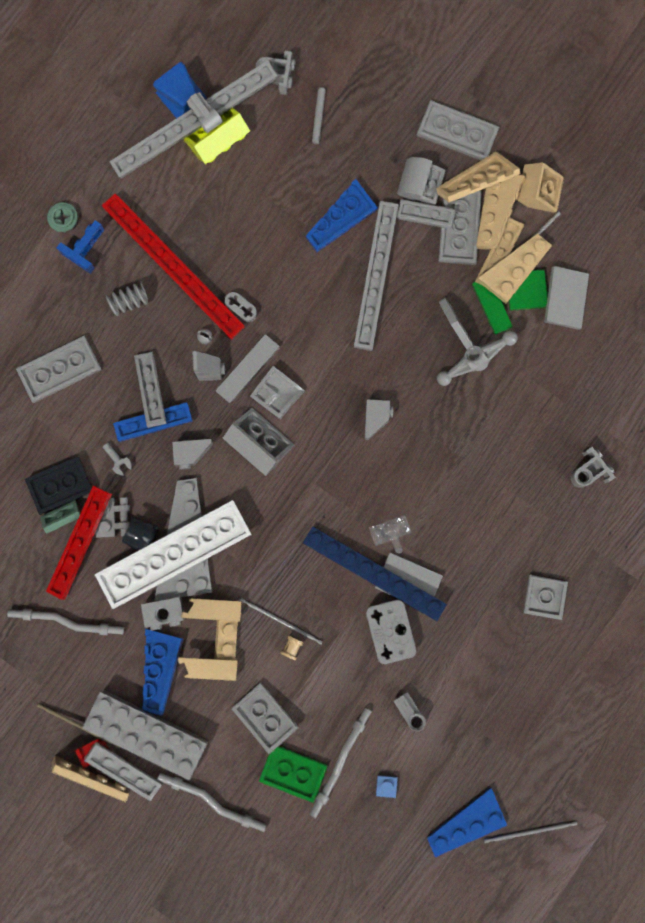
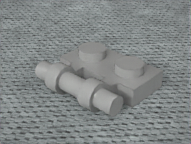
[95,498,130,538]

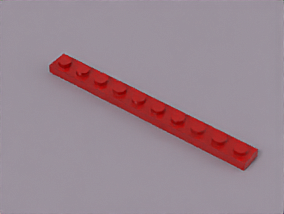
[102,193,245,340]

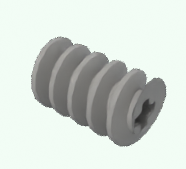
[105,281,148,316]

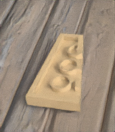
[476,175,526,249]
[477,234,552,304]
[52,756,129,802]

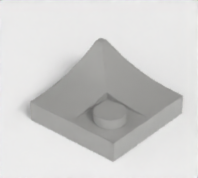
[250,366,305,420]

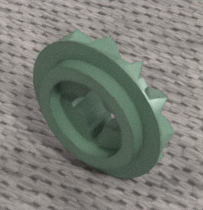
[47,203,78,233]

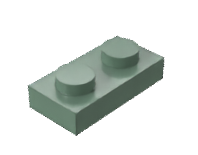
[40,500,81,534]

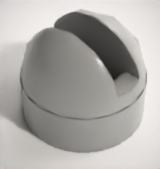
[197,328,213,344]

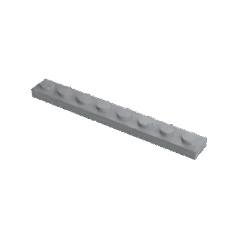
[354,201,399,351]

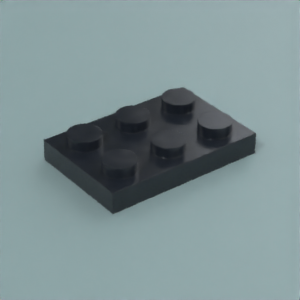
[25,457,92,515]

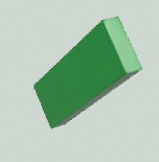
[472,282,513,335]

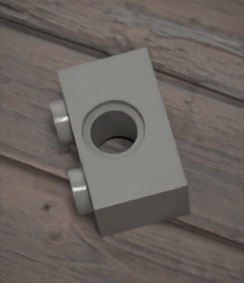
[141,597,185,630]

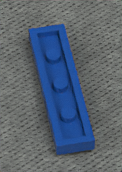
[113,403,193,442]

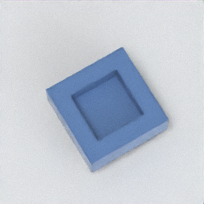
[376,775,397,798]

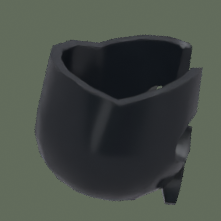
[122,515,159,551]

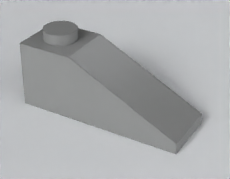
[193,351,225,381]

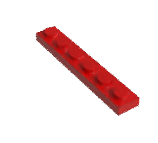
[46,486,112,600]

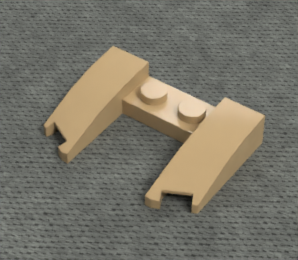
[178,599,241,680]

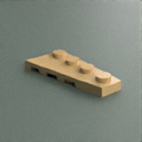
[437,152,520,203]

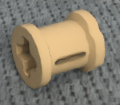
[280,636,303,661]

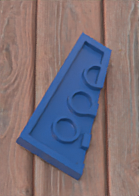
[306,178,378,252]
[143,629,183,716]

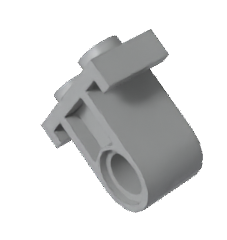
[256,51,295,95]
[571,447,616,488]

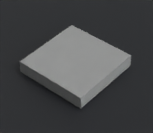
[523,575,568,620]

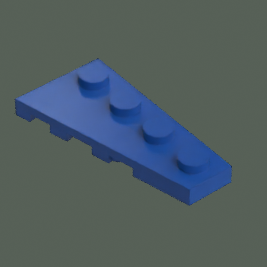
[427,787,507,857]

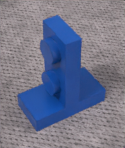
[56,220,104,274]

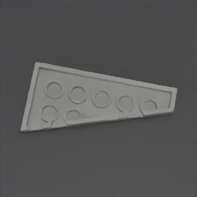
[154,478,213,601]

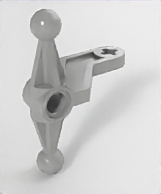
[437,297,518,386]

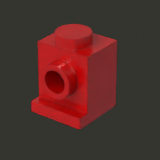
[75,738,109,769]

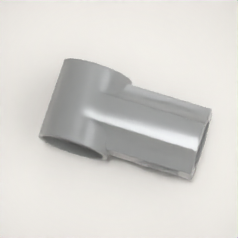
[187,92,223,133]
[393,692,426,731]

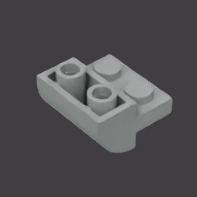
[397,157,445,205]

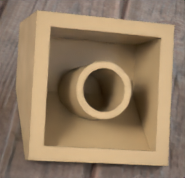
[517,163,564,213]

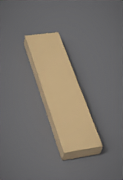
[475,217,524,285]

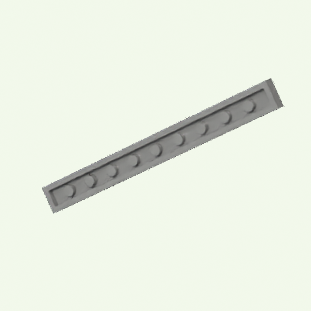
[110,60,278,179]

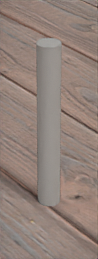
[312,88,325,144]

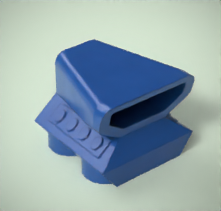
[153,62,207,118]

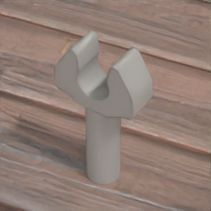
[103,443,132,476]

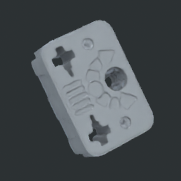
[366,600,416,664]

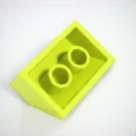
[183,108,250,164]

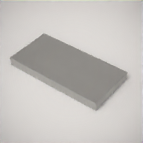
[417,100,499,160]
[438,191,481,265]
[16,335,102,403]

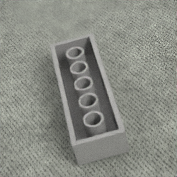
[83,690,208,780]

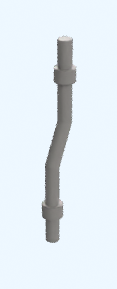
[7,609,124,635]
[309,708,372,818]
[157,773,267,832]

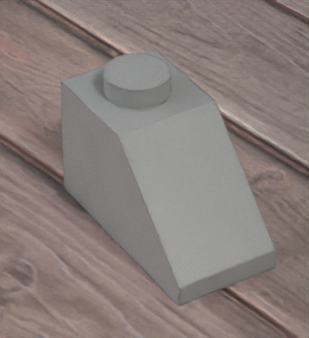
[365,400,393,440]
[172,439,213,470]

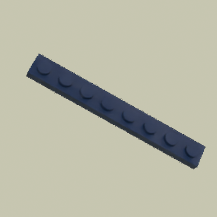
[303,526,447,622]

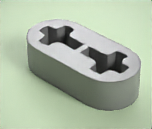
[225,292,257,322]

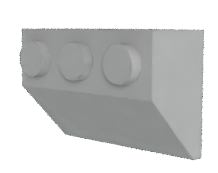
[223,408,294,476]

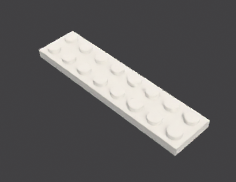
[95,500,252,609]

